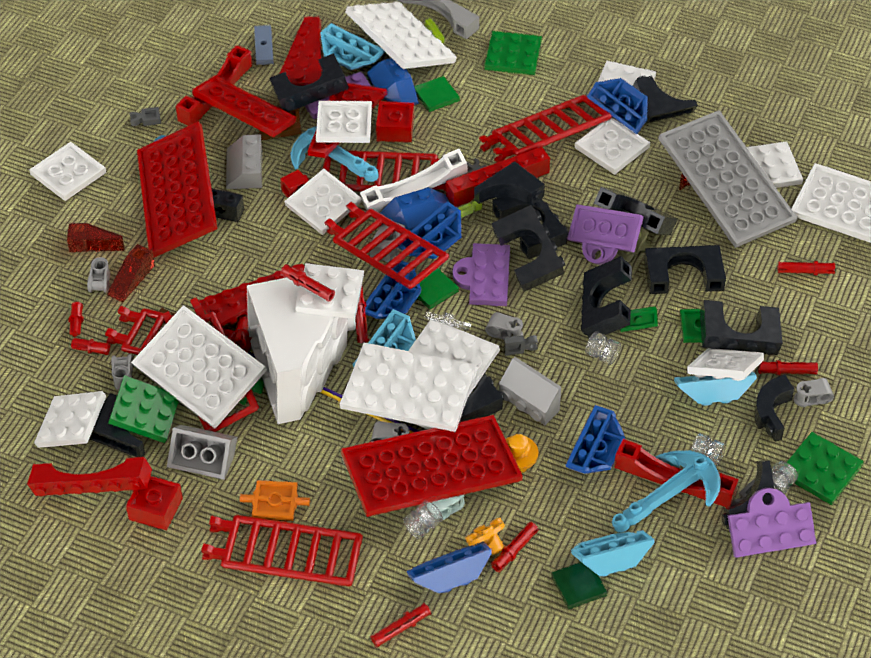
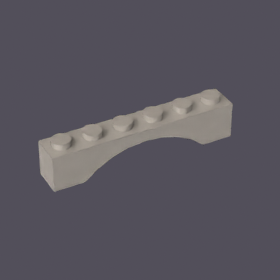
[398,0,479,39]

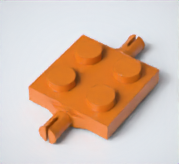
[240,480,310,521]

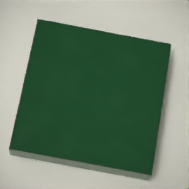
[551,562,607,610]

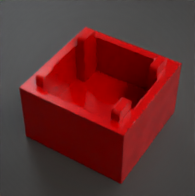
[376,101,414,143]
[126,476,183,531]

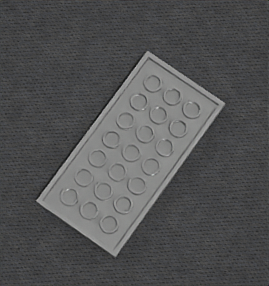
[658,110,797,248]

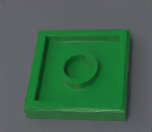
[414,76,460,112]
[418,268,459,310]
[679,309,702,343]

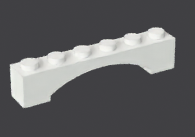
[360,149,468,212]

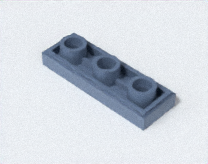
[254,25,274,65]

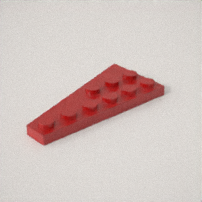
[279,16,323,86]
[308,83,387,158]
[199,263,305,328]

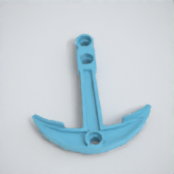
[291,126,379,182]
[612,450,720,533]

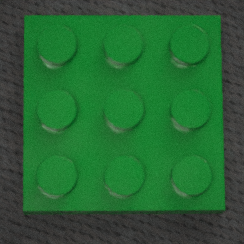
[485,31,542,75]
[108,375,178,443]
[779,432,864,505]

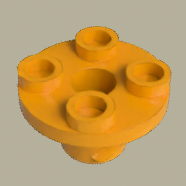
[506,434,539,473]
[465,517,505,556]

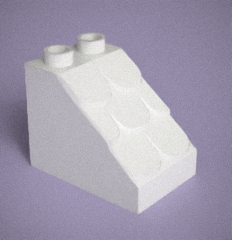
[247,278,356,424]

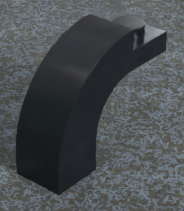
[754,375,794,442]

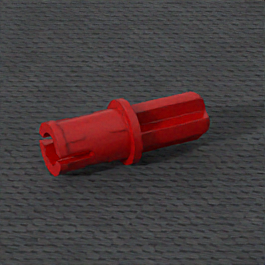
[68,302,84,337]
[71,338,111,355]

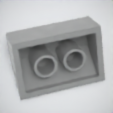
[226,134,262,189]
[499,357,561,425]
[167,425,237,479]

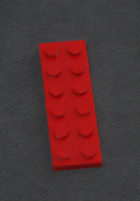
[192,75,296,137]

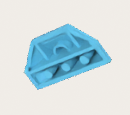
[320,23,385,70]
[353,309,416,367]
[674,371,757,405]
[571,531,654,576]

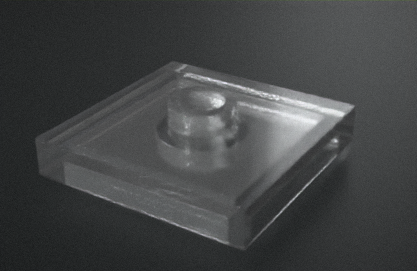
[425,311,471,330]

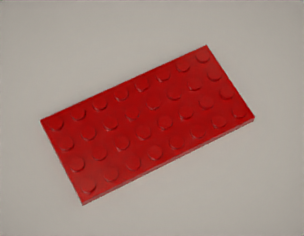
[137,121,217,258]
[341,415,523,517]

